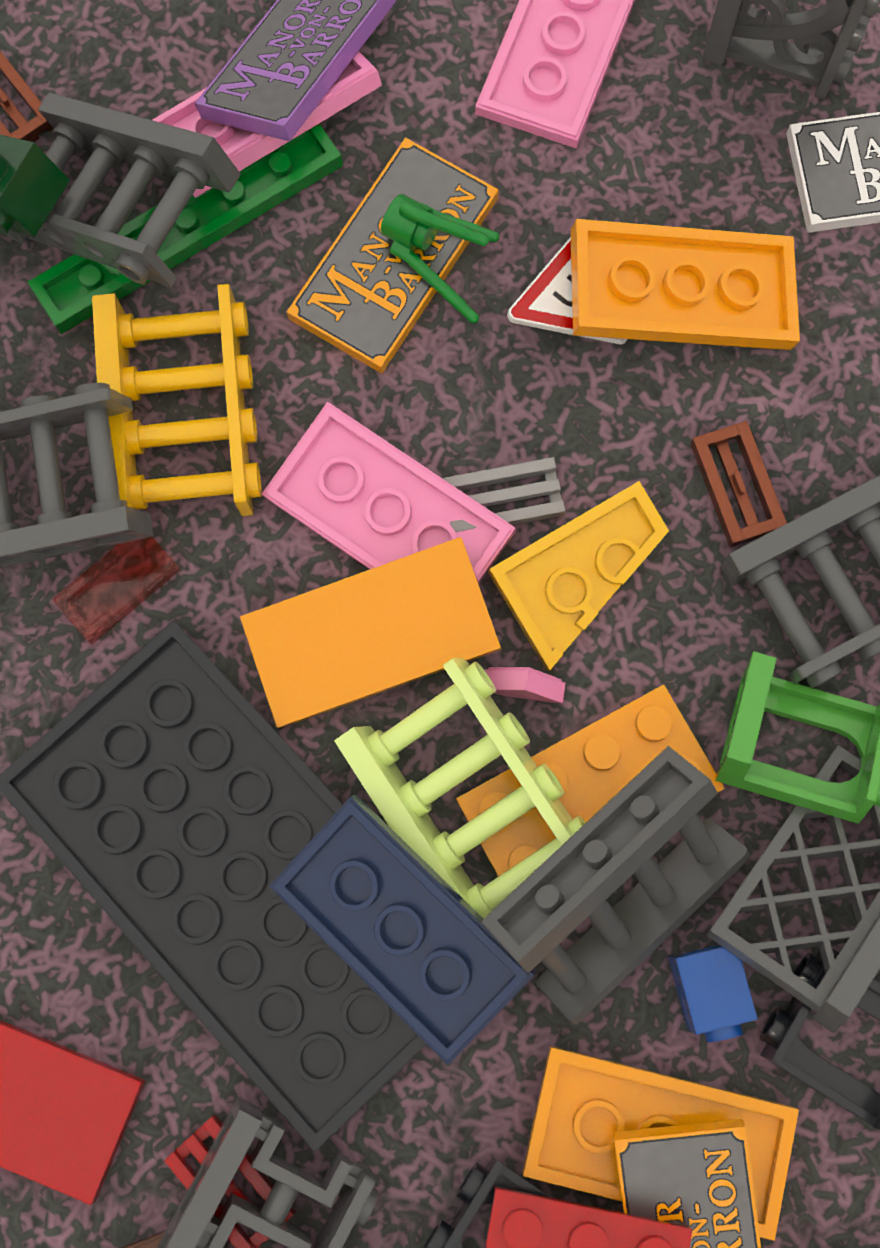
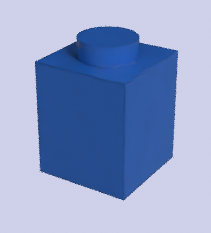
[668,945,758,1042]

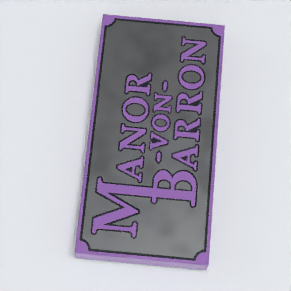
[195,0,397,142]

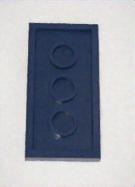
[269,795,537,1065]

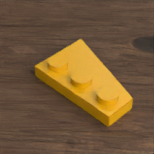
[487,481,669,671]

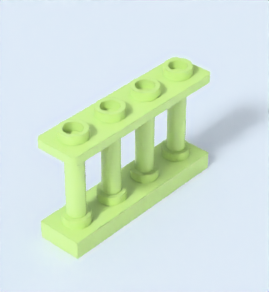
[334,658,586,919]

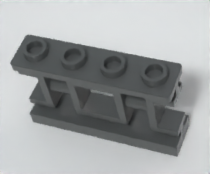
[157,1096,378,1248]

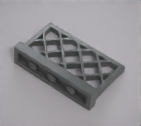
[707,745,880,1033]

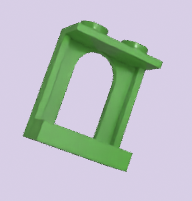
[715,651,880,824]

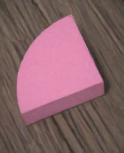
[484,667,566,703]

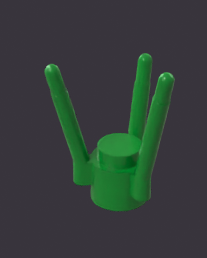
[381,193,499,324]

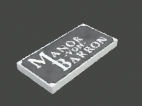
[786,112,880,233]

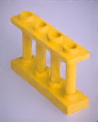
[92,284,262,516]

